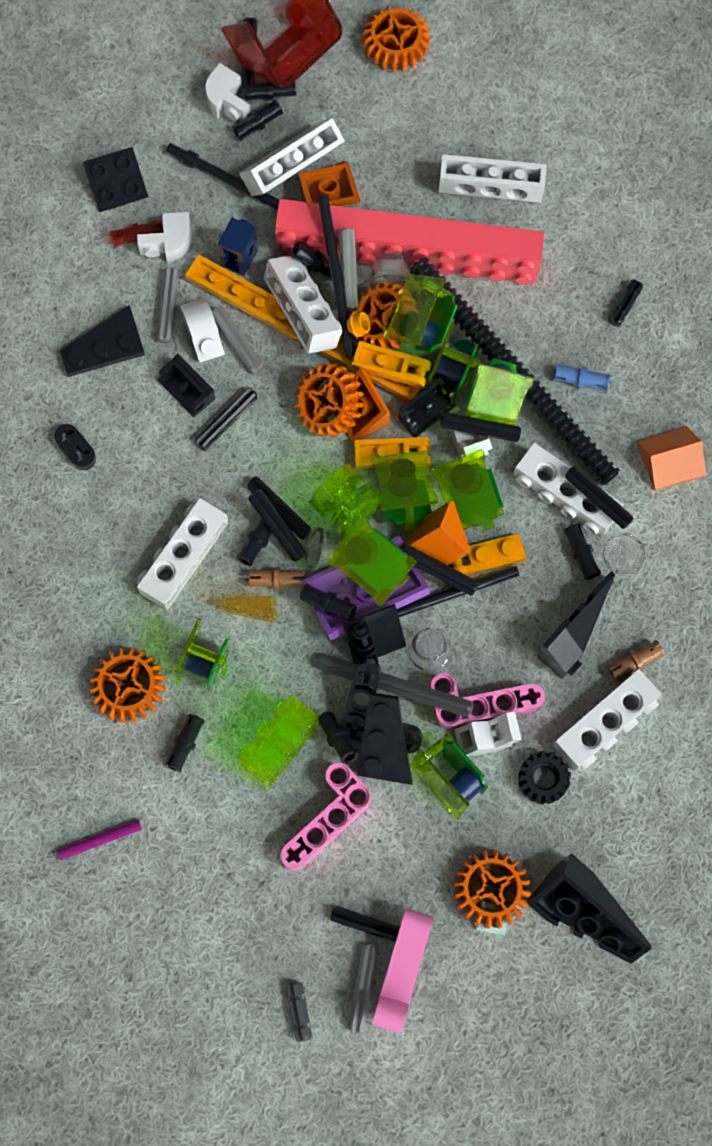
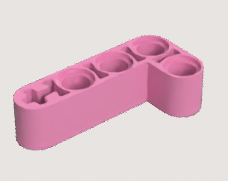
[429,673,545,729]
[281,763,371,871]
[372,908,434,1033]

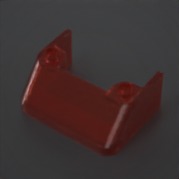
[221,0,342,88]

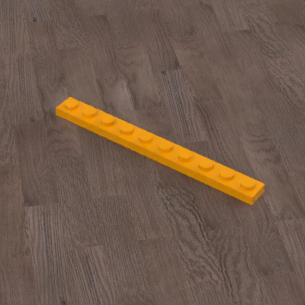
[185,254,427,402]

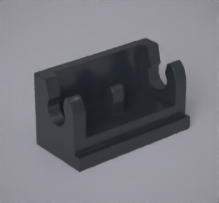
[158,353,216,418]
[398,377,456,437]

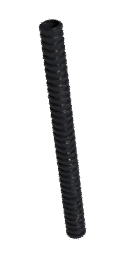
[409,257,620,486]

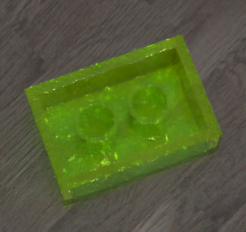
[237,695,319,792]

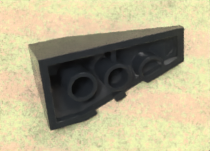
[537,571,615,679]
[527,853,652,964]

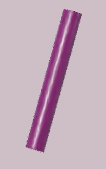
[57,819,142,860]

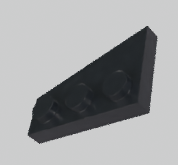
[60,305,145,377]
[357,692,413,785]

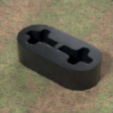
[54,424,96,471]

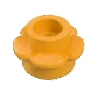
[347,311,370,337]

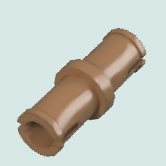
[249,567,306,589]
[607,640,665,682]

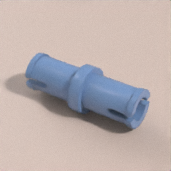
[554,364,610,391]

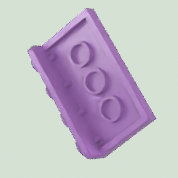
[302,536,430,641]

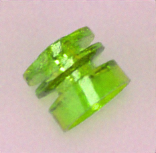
[310,464,383,537]

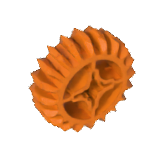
[362,4,430,72]
[350,281,420,350]
[293,363,364,437]
[89,647,166,723]
[452,850,531,929]

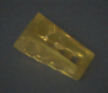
[220,596,278,623]

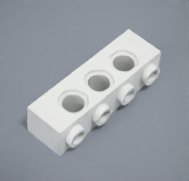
[239,118,345,196]
[438,154,547,203]
[263,255,342,354]
[513,443,624,537]
[137,498,229,611]
[553,669,662,771]

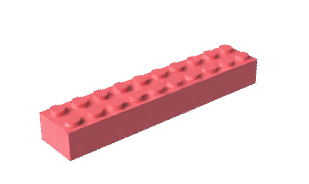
[275,199,544,285]

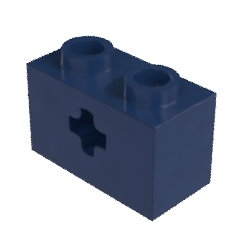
[218,217,258,277]

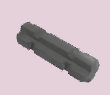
[286,982,312,1042]

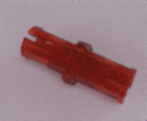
[110,219,164,248]

